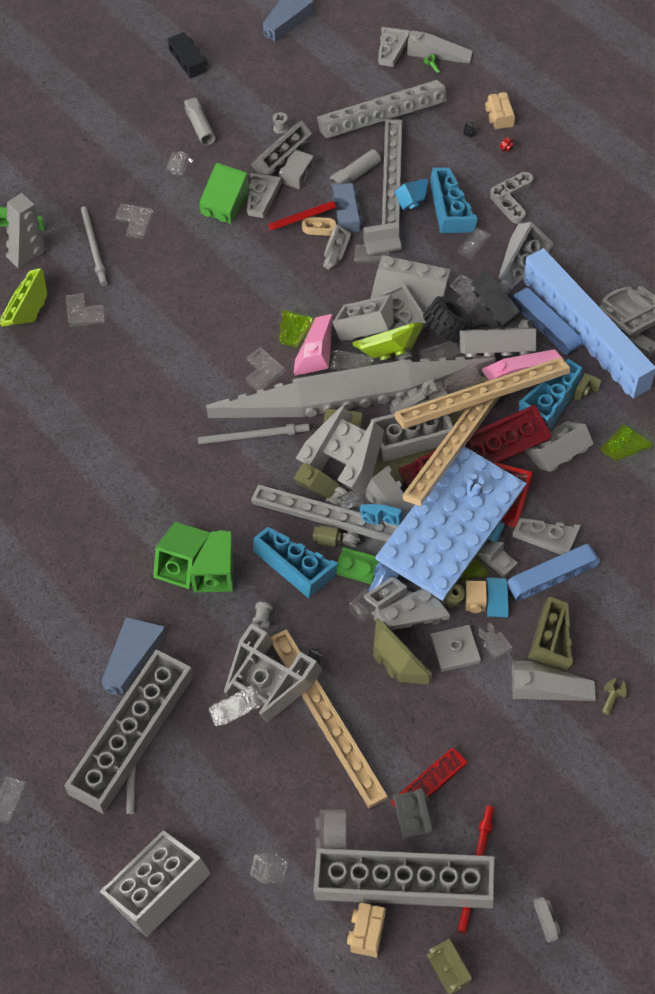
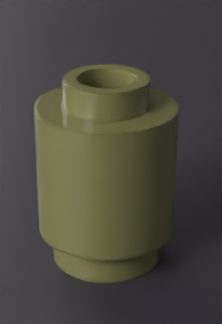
[313,525,342,547]
[441,584,465,609]

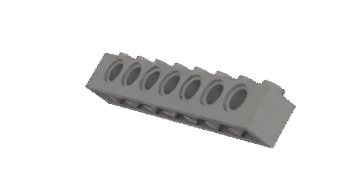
[317,80,447,138]

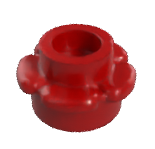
[499,137,514,152]

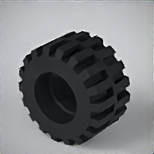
[423,296,472,343]

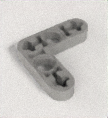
[490,172,533,224]

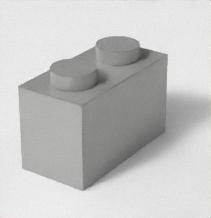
[280,150,314,189]

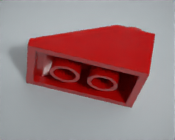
[495,462,534,528]

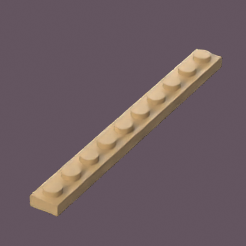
[395,357,570,429]
[403,397,500,506]
[271,629,388,809]

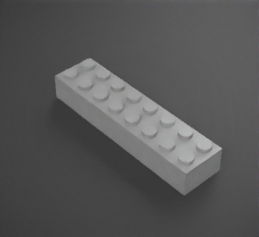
[64,649,193,814]
[313,848,494,908]

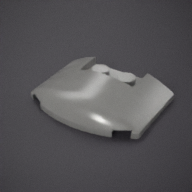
[599,286,655,337]

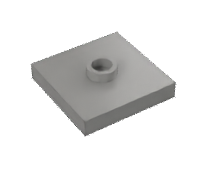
[430,625,481,672]

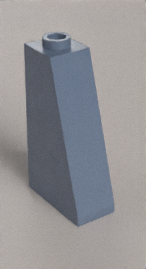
[263,0,314,41]
[102,617,166,695]

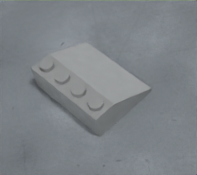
[370,255,451,314]
[100,830,211,937]

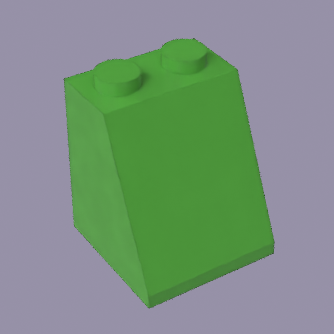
[200,163,249,224]
[153,522,210,589]
[190,530,234,592]

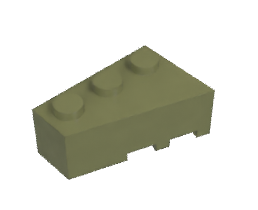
[528,597,573,672]

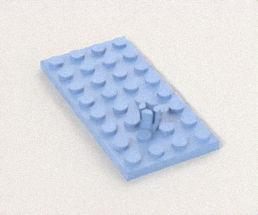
[376,446,526,601]

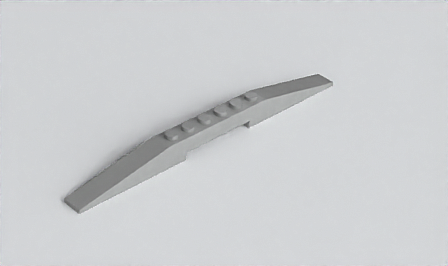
[206,356,496,418]

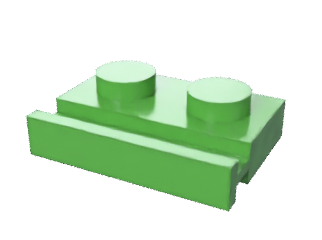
[336,547,379,584]

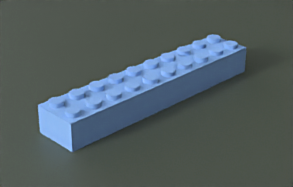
[523,248,655,399]

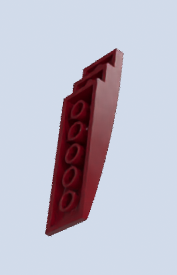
[398,405,552,488]

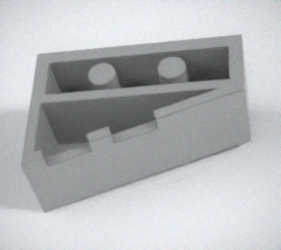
[364,465,415,520]

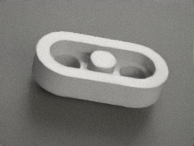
[534,897,561,943]

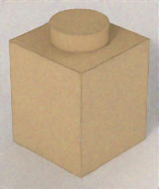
[465,581,487,613]

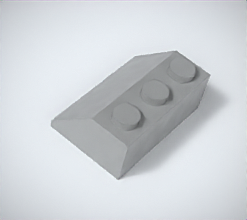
[332,294,394,341]
[525,421,593,472]

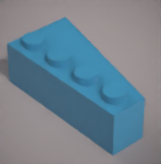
[430,168,478,233]
[519,359,582,431]
[253,527,338,599]

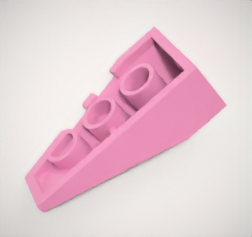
[294,314,333,376]
[482,349,564,381]

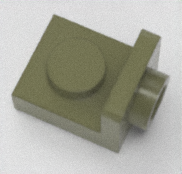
[574,373,602,401]

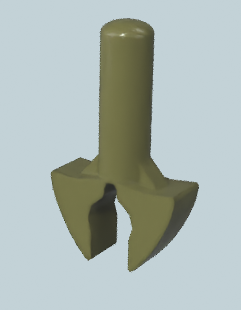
[602,678,626,715]

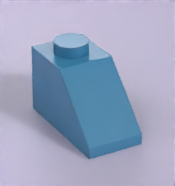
[394,178,428,210]

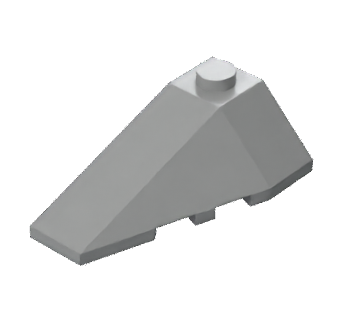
[407,31,472,64]
[512,660,596,701]

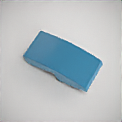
[360,504,403,526]
[486,578,508,618]

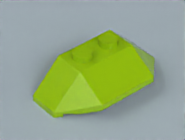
[0,268,47,326]
[352,322,423,361]

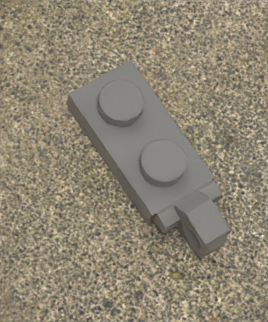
[323,224,351,270]
[390,378,438,414]

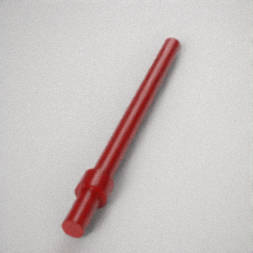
[457,806,495,933]

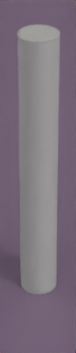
[126,766,136,814]

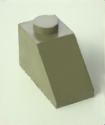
[294,462,339,499]

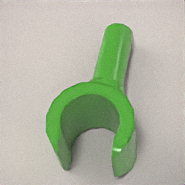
[424,54,441,74]

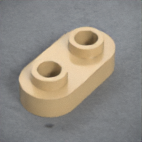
[302,217,336,236]

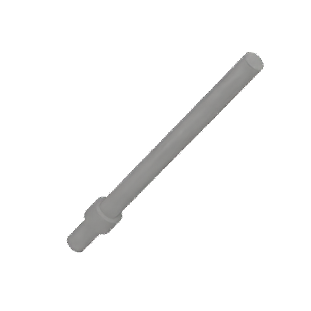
[81,206,107,286]
[198,424,309,445]

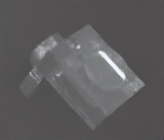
[165,151,192,177]

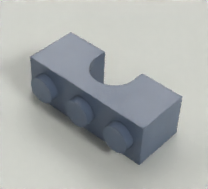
[332,183,363,233]

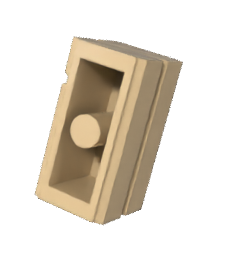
[485,92,515,129]
[347,903,386,957]

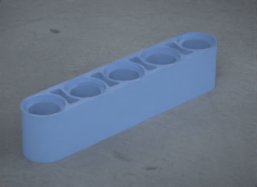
[511,288,582,355]
[507,544,600,601]

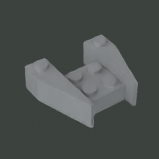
[296,406,384,495]
[224,624,322,722]

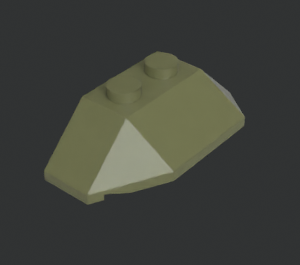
[373,618,432,684]

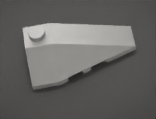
[498,222,554,287]

